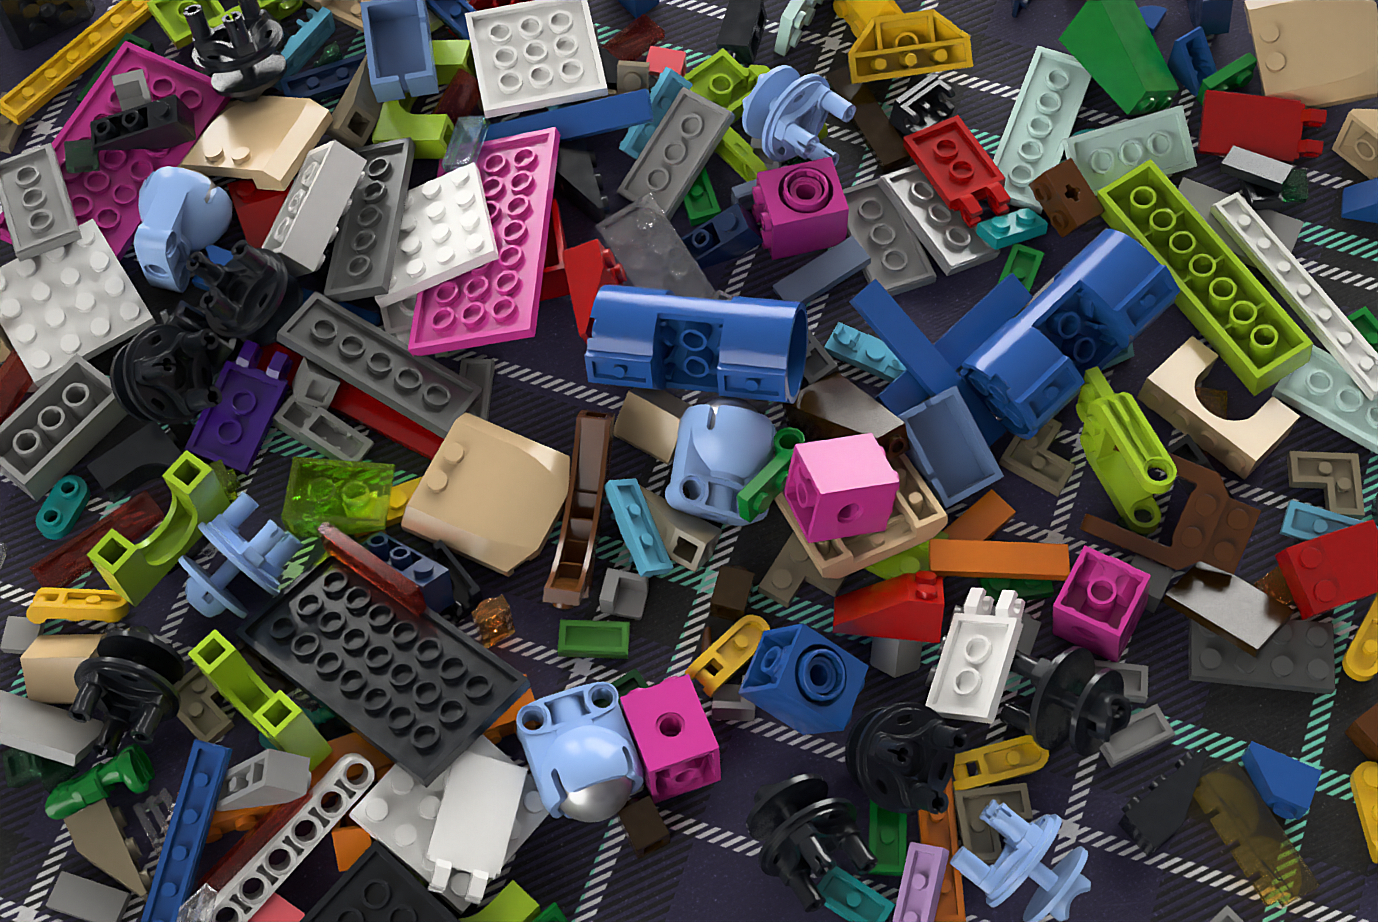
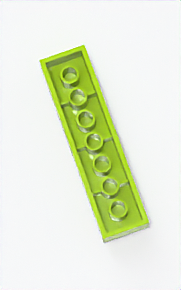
[1097,159,1313,396]

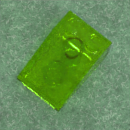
[281,457,395,538]

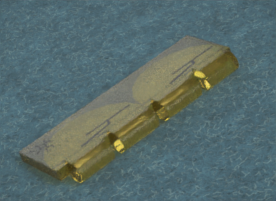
[1193,760,1320,908]

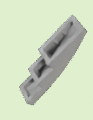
[272,393,374,470]

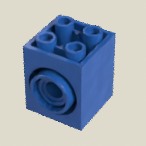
[738,623,869,735]

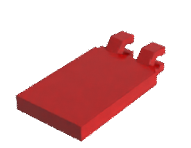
[1197,90,1327,164]
[903,115,1011,229]

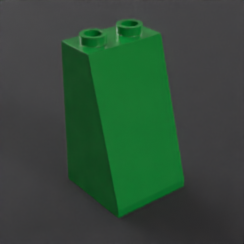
[1058,0,1179,115]

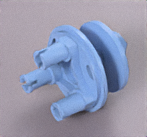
[742,65,856,166]
[178,492,304,618]
[950,799,1091,922]

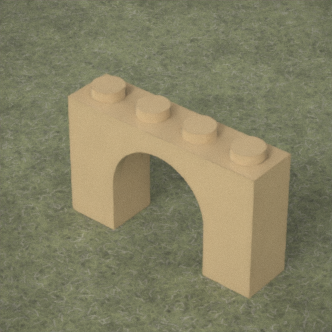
[1137,336,1300,480]

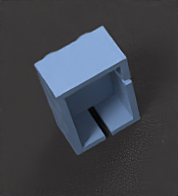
[360,0,439,103]
[897,386,1004,509]

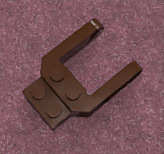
[1079,445,1261,575]

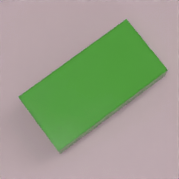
[558,620,630,659]

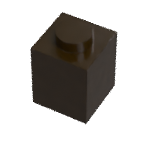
[710,565,755,622]
[617,795,670,860]

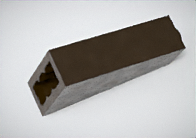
[782,371,910,462]

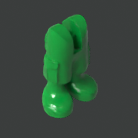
[45,743,155,820]

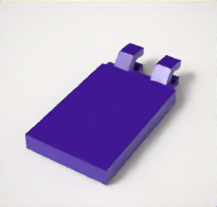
[184,340,293,476]

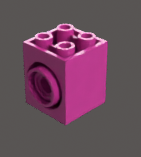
[751,157,849,260]
[783,433,900,543]
[1053,545,1151,662]
[620,674,721,804]

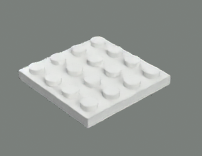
[465,0,608,118]
[375,162,499,308]
[0,219,156,387]
[349,734,549,915]

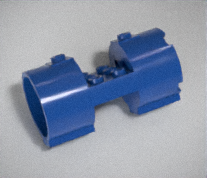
[959,229,1181,440]
[584,284,808,404]

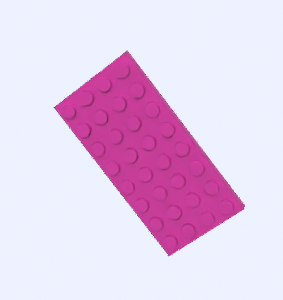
[0,41,232,262]
[408,127,560,357]

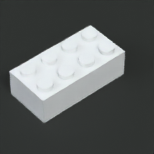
[262,140,367,278]

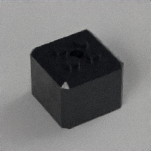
[0,0,96,50]

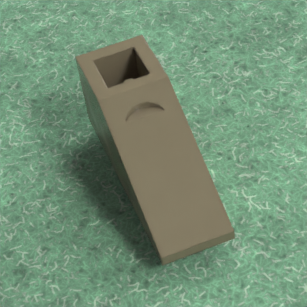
[325,54,383,149]
[639,485,722,572]
[63,798,153,902]

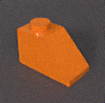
[331,792,375,872]

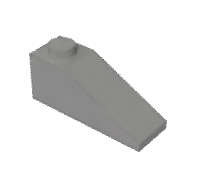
[215,748,311,812]

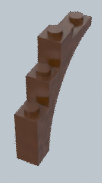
[543,409,615,609]

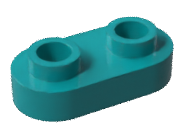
[36,475,91,540]

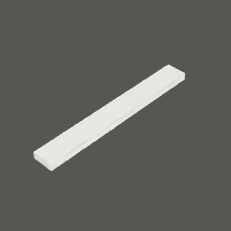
[1210,192,1378,401]

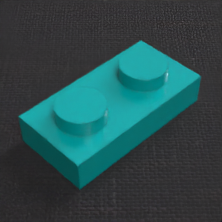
[976,207,1048,250]
[817,866,896,922]

